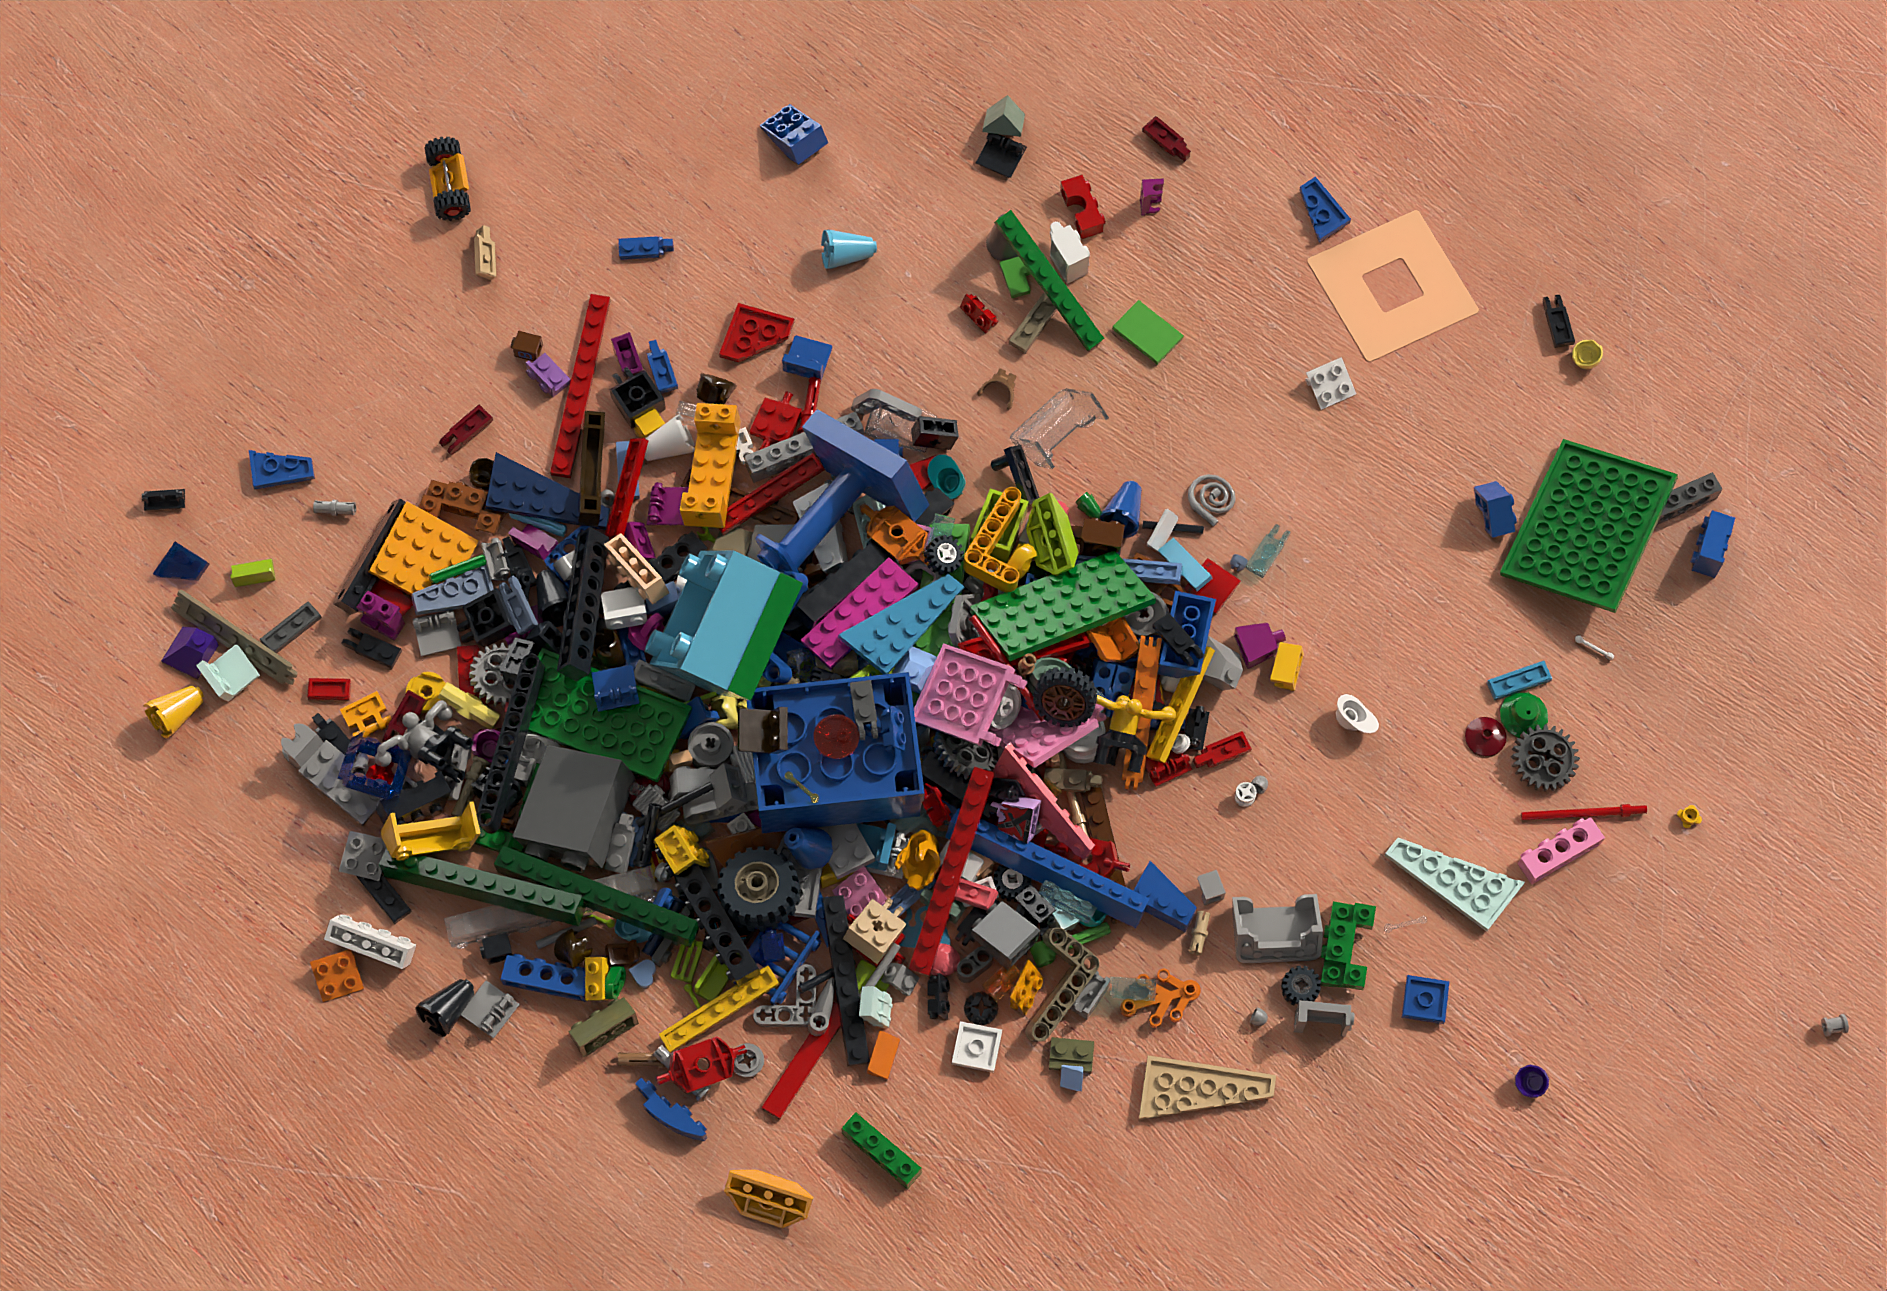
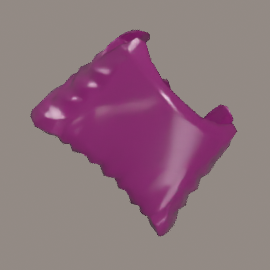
[472,729,510,763]

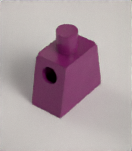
[1234,623,1286,669]

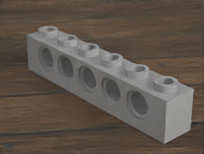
[744,411,864,483]

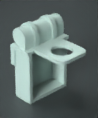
[859,986,893,1028]

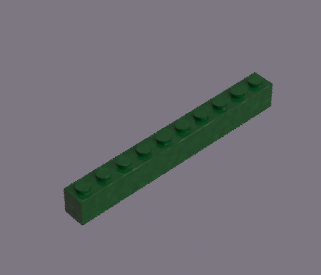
[494,846,699,948]
[379,848,586,927]

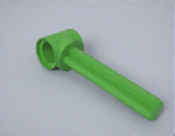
[1030,922,1111,968]

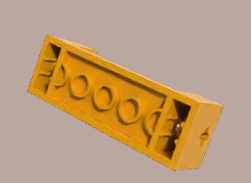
[680,403,741,528]

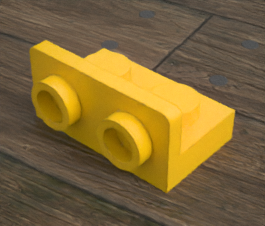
[585,957,609,1001]

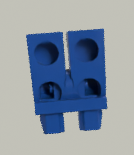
[1090,658,1136,718]

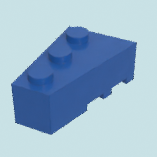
[1133,861,1197,932]

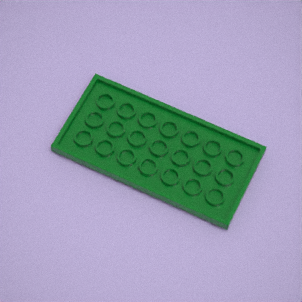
[970,550,1156,662]
[513,648,693,783]

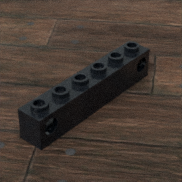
[333,499,406,615]

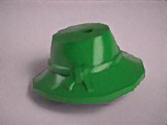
[1500,693,1548,738]

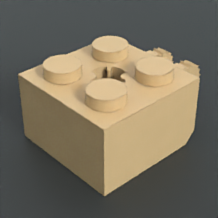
[843,898,906,964]

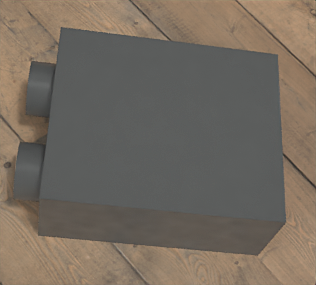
[513,745,636,872]

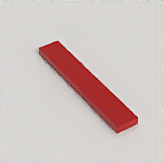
[605,438,649,555]
[718,453,825,536]
[762,1002,841,1120]

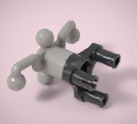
[375,700,474,783]

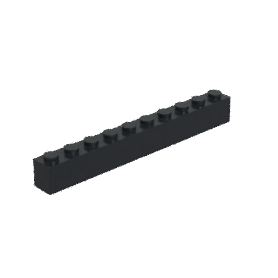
[794,487,955,631]

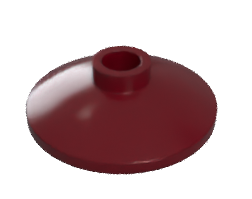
[1465,717,1507,757]

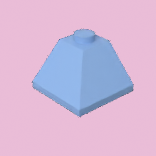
[891,647,937,694]

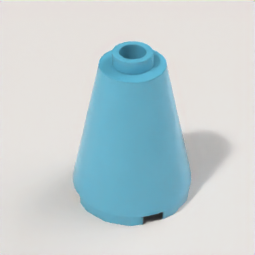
[821,229,877,269]

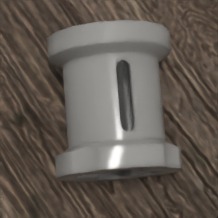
[1821,1014,1849,1037]

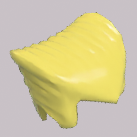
[711,695,739,730]

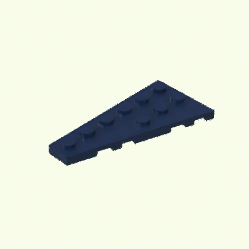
[485,452,610,530]

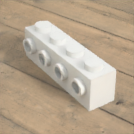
[324,914,416,969]

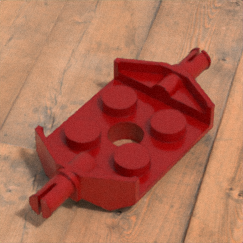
[1044,837,1130,879]
[656,1036,747,1094]

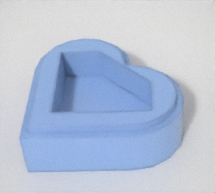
[629,960,656,988]

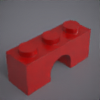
[1060,174,1106,240]

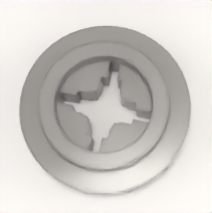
[733,1043,764,1078]

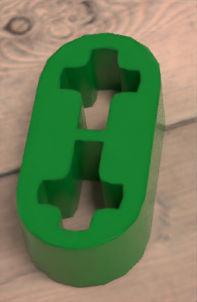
[605,966,626,999]

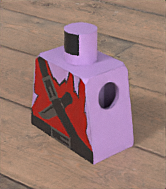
[989,796,1041,844]

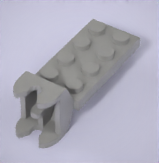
[281,723,384,826]

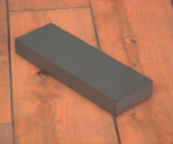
[260,601,322,654]

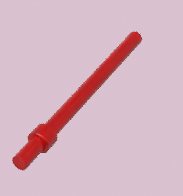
[969,615,1045,722]
[1521,804,1647,820]

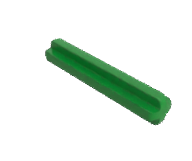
[429,555,486,584]

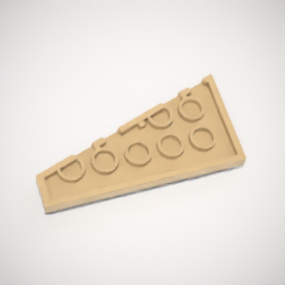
[1139,1055,1276,1120]

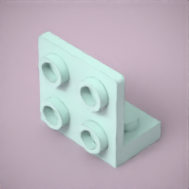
[196,645,260,702]

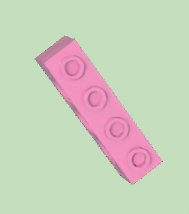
[1518,817,1605,885]

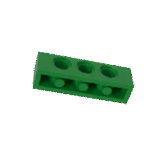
[841,1112,922,1190]

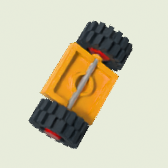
[424,136,471,221]

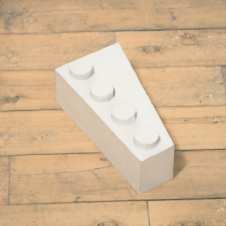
[793,483,848,575]

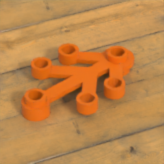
[1120,968,1201,1028]

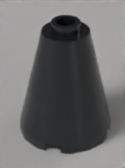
[536,570,569,627]
[415,979,474,1037]

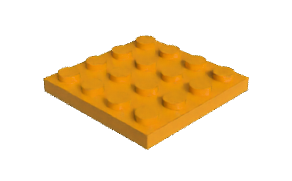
[369,501,478,596]

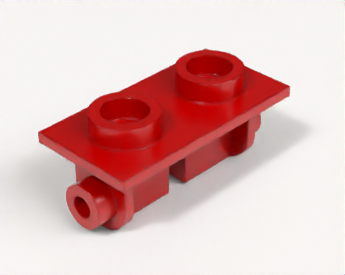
[960,294,998,334]
[921,783,951,827]

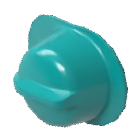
[928,455,966,500]

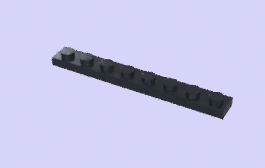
[821,895,870,1066]

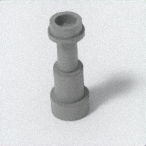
[351,740,372,780]

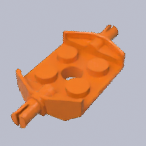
[861,505,930,566]

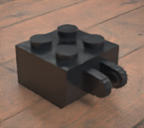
[609,367,666,429]
[456,589,517,647]

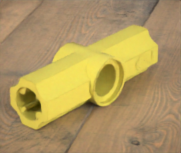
[438,682,501,730]

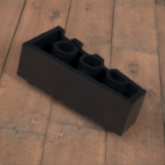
[920,751,1002,820]

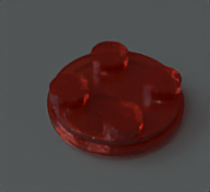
[814,714,859,759]

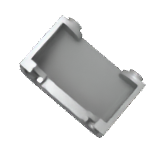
[1232,894,1323,963]

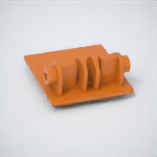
[310,949,364,1002]

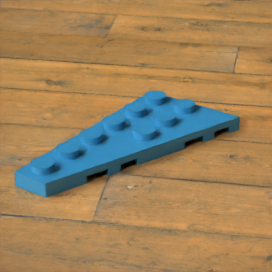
[838,574,964,675]

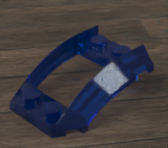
[337,730,412,800]

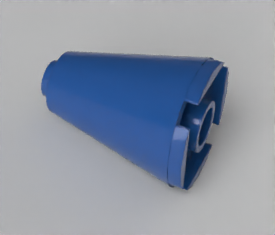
[1100,481,1142,538]
[784,828,833,870]

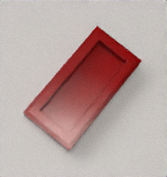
[307,678,351,701]

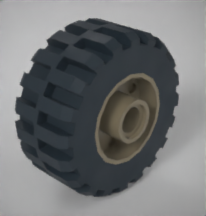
[717,846,801,932]

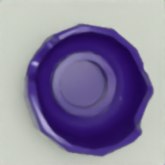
[1515,1065,1549,1098]

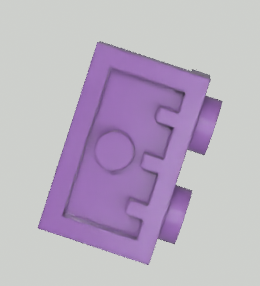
[526,353,571,397]

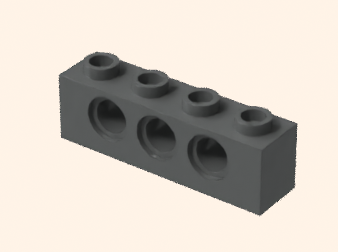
[1657,472,1722,525]

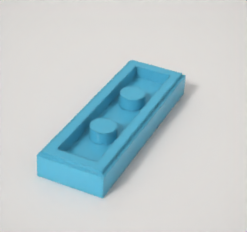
[1158,538,1213,591]

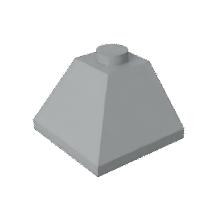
[1203,636,1243,691]

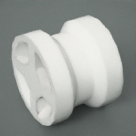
[1234,782,1257,807]

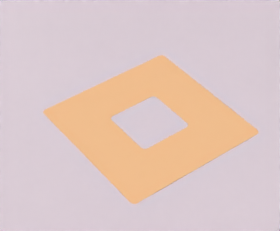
[1308,210,1479,361]

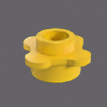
[1677,805,1702,829]

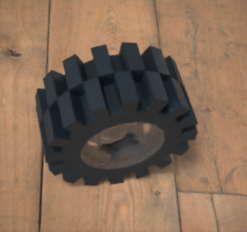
[1281,965,1321,1006]

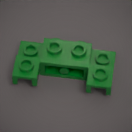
[1320,901,1376,991]

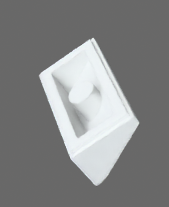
[1147,509,1178,552]

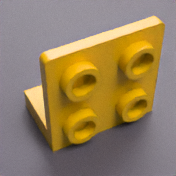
[654,825,710,875]

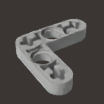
[851,389,922,422]
[753,964,816,1027]

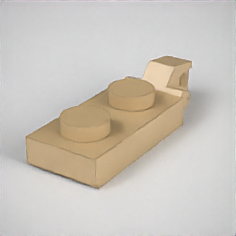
[474,225,496,280]

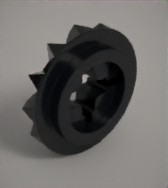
[964,991,998,1025]

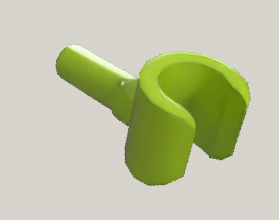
[697,527,716,544]

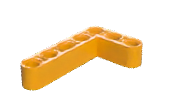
[963,487,1021,592]

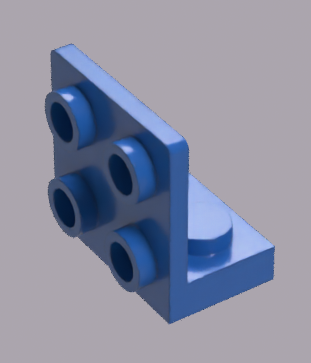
[782,335,833,381]

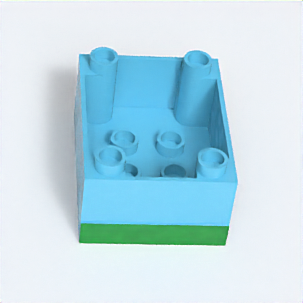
[645,550,803,701]

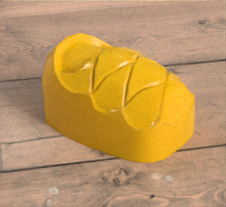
[1005,543,1037,582]

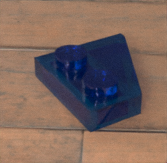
[153,541,210,581]

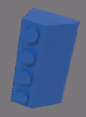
[1158,591,1216,679]

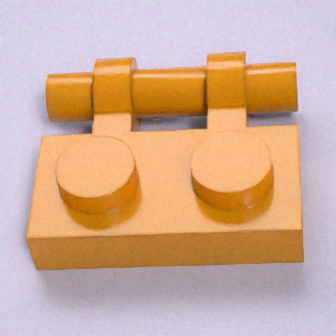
[340,691,392,741]

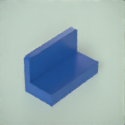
[679,697,720,739]

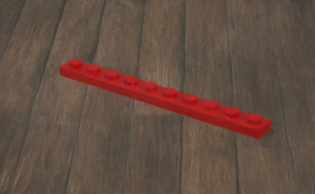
[550,294,611,479]
[909,766,995,976]

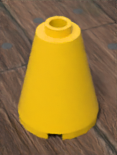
[143,685,204,739]

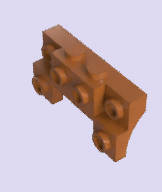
[419,480,506,536]

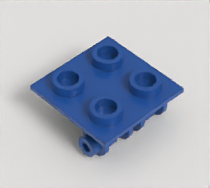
[592,665,639,712]

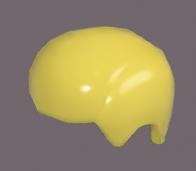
[1572,340,1603,369]

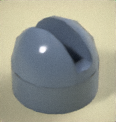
[1230,554,1248,572]

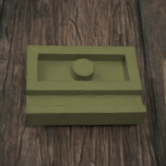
[1049,1037,1094,1074]

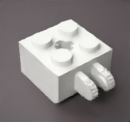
[1050,221,1090,284]

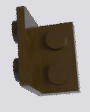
[738,707,788,754]

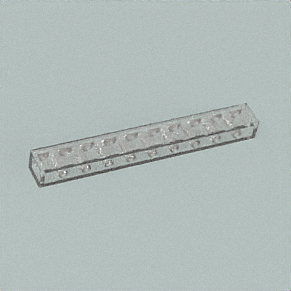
[444,866,658,949]

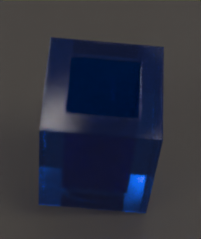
[758,930,785,964]

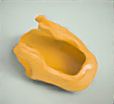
[894,830,941,891]

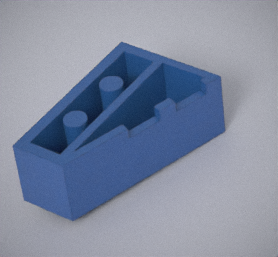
[1690,510,1735,578]

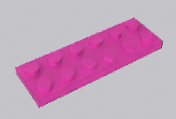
[801,558,919,670]

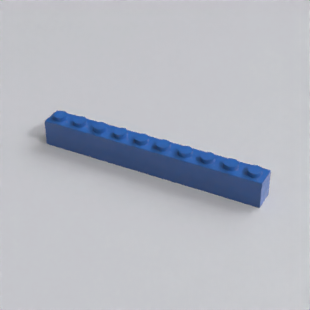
[945,808,1150,928]

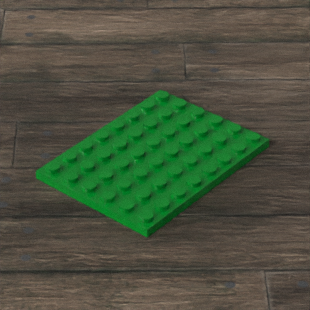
[1500,439,1678,613]

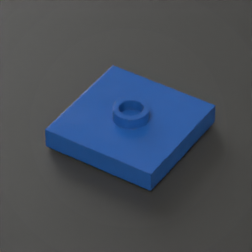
[1401,975,1450,1024]

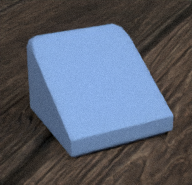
[1060,1065,1083,1092]

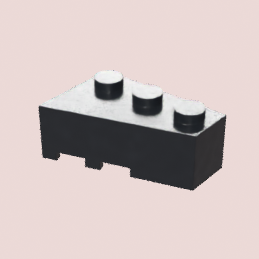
[376,771,451,825]

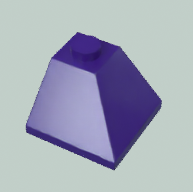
[161,627,219,680]

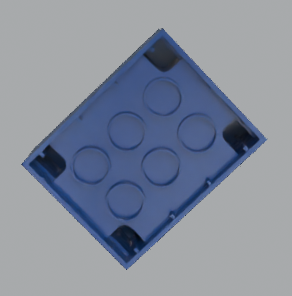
[746,672,925,833]

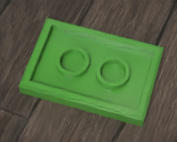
[1112,300,1184,365]

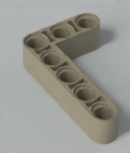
[1025,928,1100,1042]

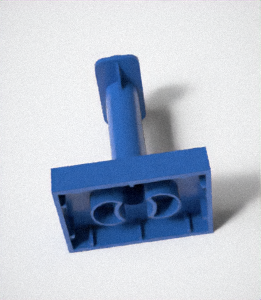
[755,409,929,593]

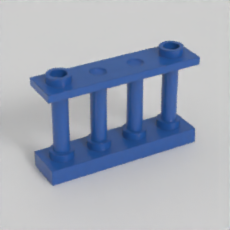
[733,922,822,1005]

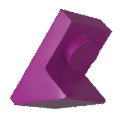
[611,332,643,376]

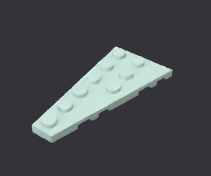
[1384,838,1525,931]

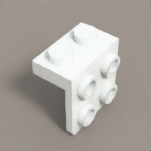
[601,587,647,630]

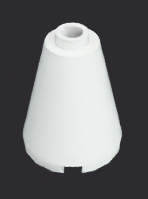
[644,414,695,461]

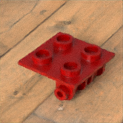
[1145,744,1193,787]

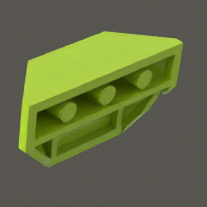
[1026,493,1079,576]

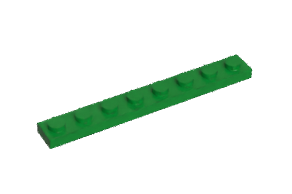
[994,210,1105,351]

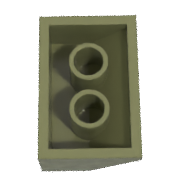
[568,997,639,1057]

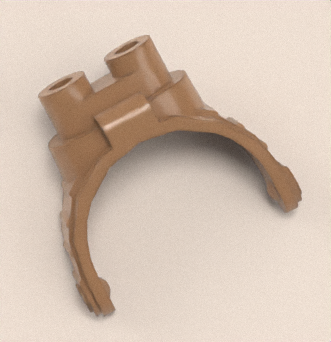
[977,368,1017,410]

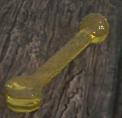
[785,771,819,803]

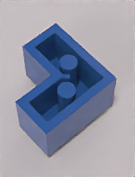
[1474,481,1517,538]

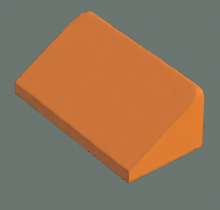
[867,1031,900,1080]

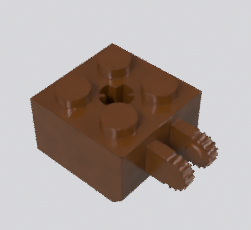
[1071,518,1125,557]

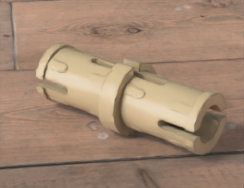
[1189,911,1210,955]

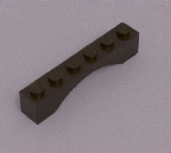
[578,411,605,527]

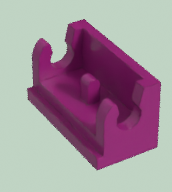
[1140,178,1164,216]

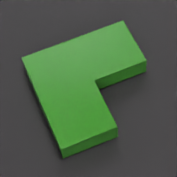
[999,257,1032,298]

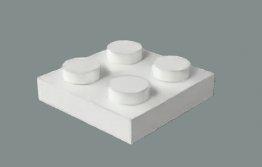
[952,1021,1002,1073]

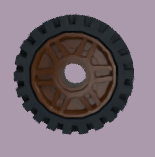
[1033,667,1097,727]

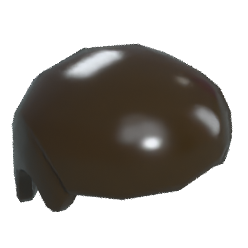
[469,458,494,490]

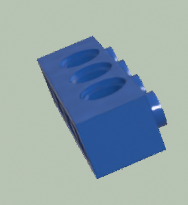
[501,954,586,1002]

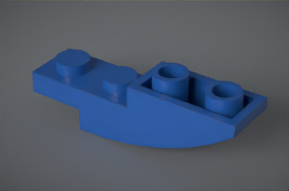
[635,1078,707,1141]

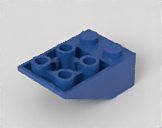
[760,104,828,165]

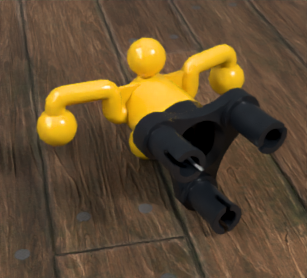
[1093,693,1176,773]

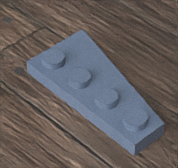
[411,565,494,615]

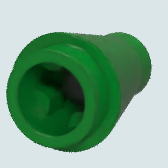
[1075,492,1102,519]

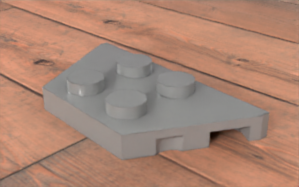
[948,594,983,648]

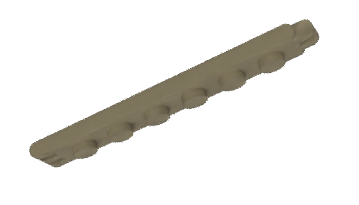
[171,590,298,685]

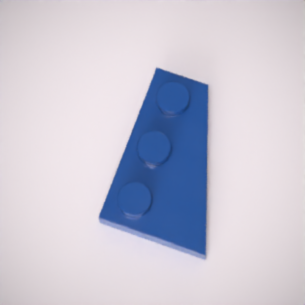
[1299,176,1351,243]
[249,450,315,489]

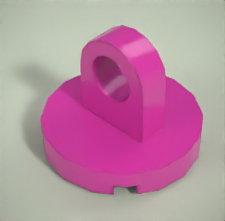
[628,613,665,651]

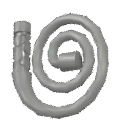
[1188,474,1236,527]

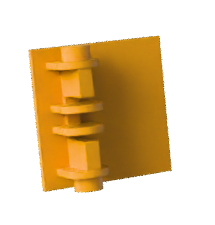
[1010,960,1044,1015]

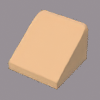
[669,750,693,772]

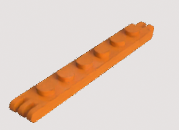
[1122,636,1162,790]

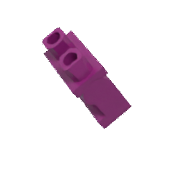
[357,591,405,641]

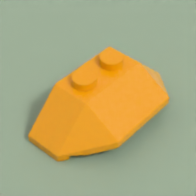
[724,1170,813,1228]

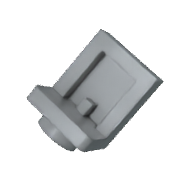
[881,963,919,996]

